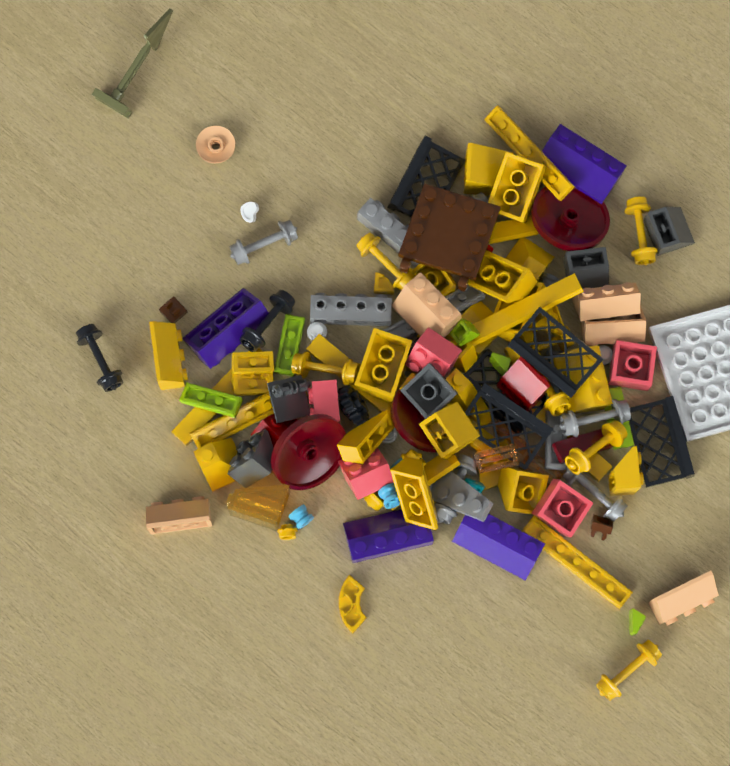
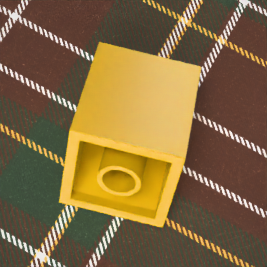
[463,143,514,195]

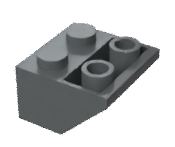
[643,207,695,256]
[563,247,609,289]
[227,429,274,488]

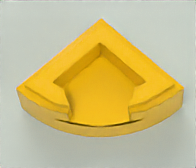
[374,272,394,295]

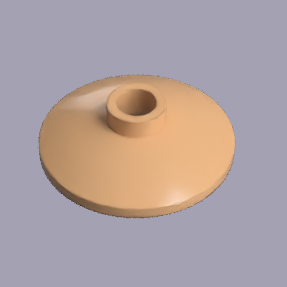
[196,126,235,164]

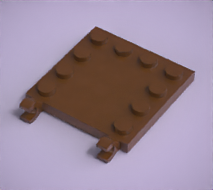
[398,183,501,292]

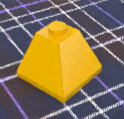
[505,237,555,282]
[193,438,237,492]
[498,466,549,514]

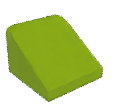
[450,318,480,347]
[489,352,511,376]
[629,608,646,636]

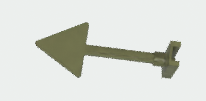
[92,8,173,119]

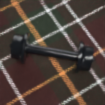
[239,290,295,352]
[76,324,124,392]

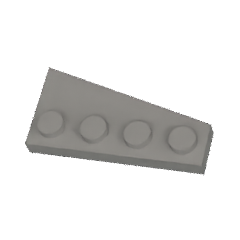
[429,471,493,522]

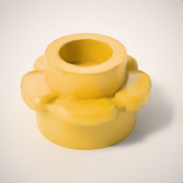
[277,524,298,540]

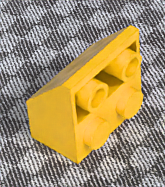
[419,402,480,459]
[608,446,644,496]

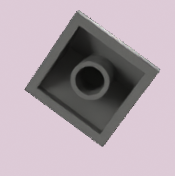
[400,363,458,419]

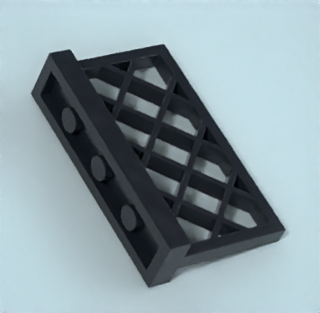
[387,135,465,218]
[508,307,603,398]
[463,349,546,437]
[465,383,553,470]
[629,396,695,488]

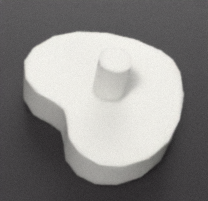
[240,202,259,223]

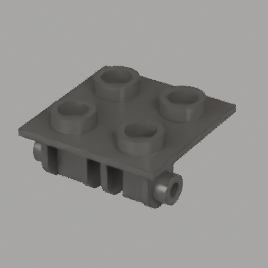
[267,375,311,423]

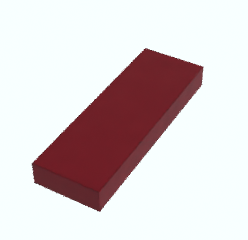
[552,429,613,463]

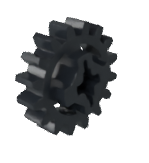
[337,384,370,426]

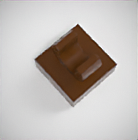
[159,296,188,323]
[591,514,613,541]

